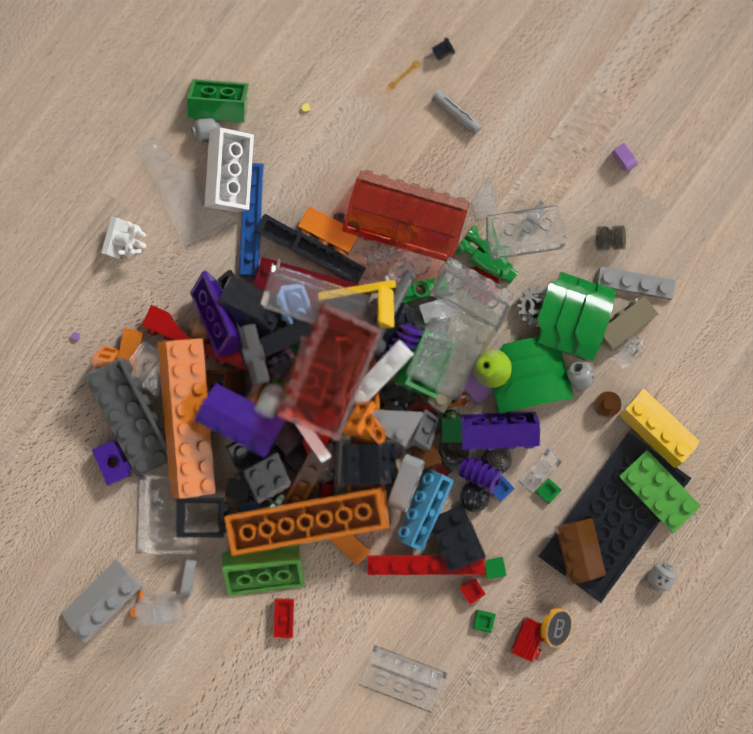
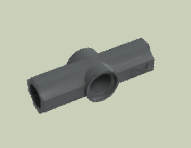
[239,324,270,386]

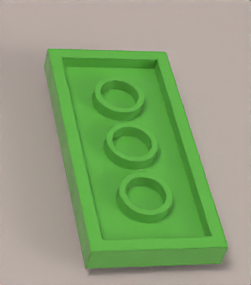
[618,450,701,533]

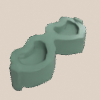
[266,491,286,508]

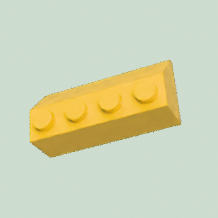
[619,388,700,468]

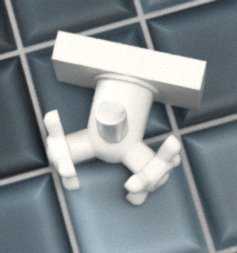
[101,217,146,259]

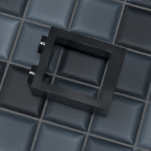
[176,498,228,538]

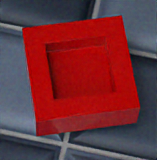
[459,578,486,605]

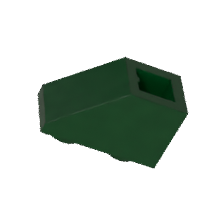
[440,409,462,442]

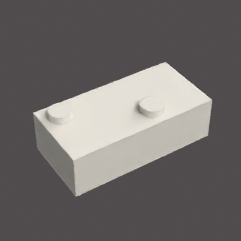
[204,128,254,213]

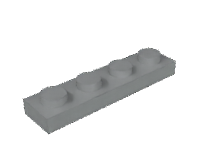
[597,267,676,300]

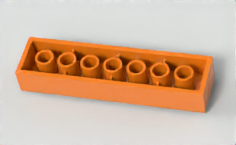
[158,338,216,499]
[225,487,389,556]

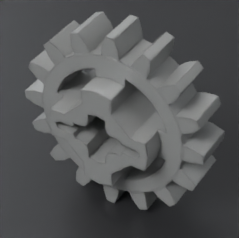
[516,286,547,328]

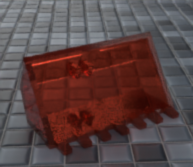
[342,170,470,263]
[278,303,383,441]

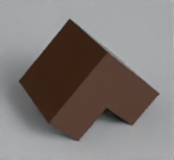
[411,440,442,471]

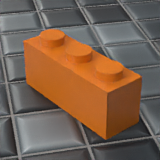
[298,206,360,255]

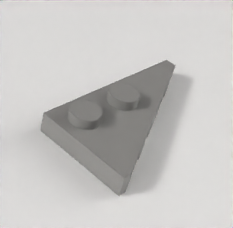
[346,409,424,446]

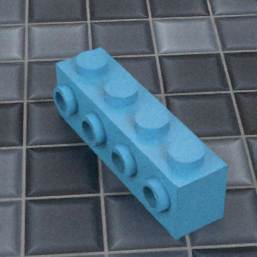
[395,469,454,551]

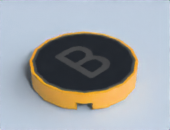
[541,608,572,648]

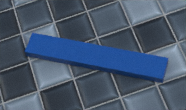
[239,163,264,277]

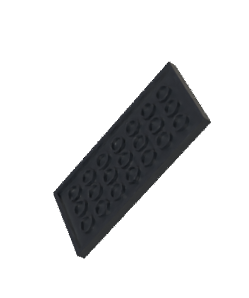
[538,432,691,603]

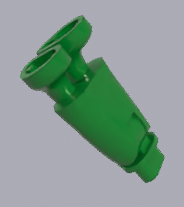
[452,225,519,284]

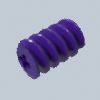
[383,323,423,355]
[458,457,502,493]

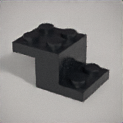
[272,406,313,475]
[225,441,292,504]
[341,444,398,485]
[432,505,486,573]

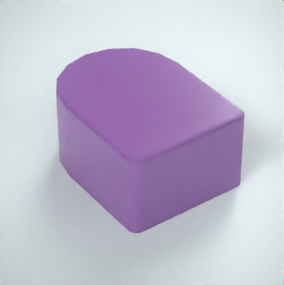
[611,143,637,172]

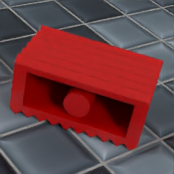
[510,616,545,663]

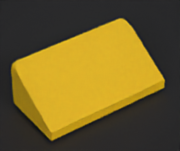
[378,284,394,328]

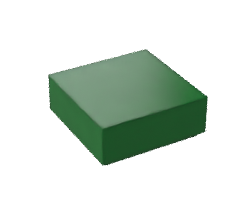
[534,477,562,504]
[485,557,507,579]
[472,609,496,633]

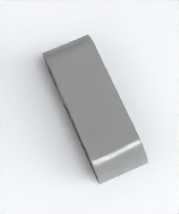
[388,454,425,513]

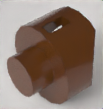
[594,391,622,418]

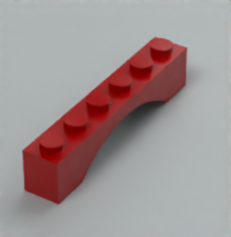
[142,305,249,373]
[368,555,485,575]

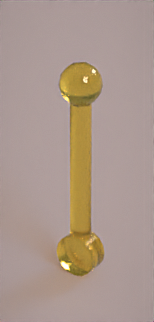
[389,60,420,89]

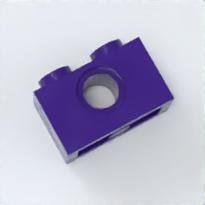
[92,440,132,486]

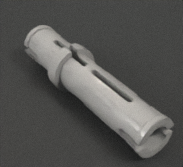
[432,89,483,135]

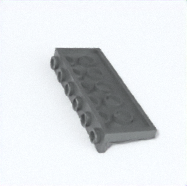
[84,357,168,477]

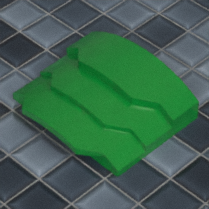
[537,271,616,363]
[487,336,574,414]

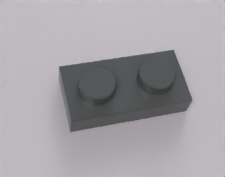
[410,409,441,452]

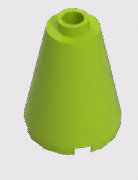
[473,349,512,388]

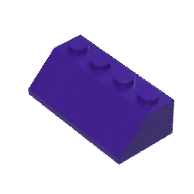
[190,271,243,357]
[195,383,286,457]
[460,411,540,451]

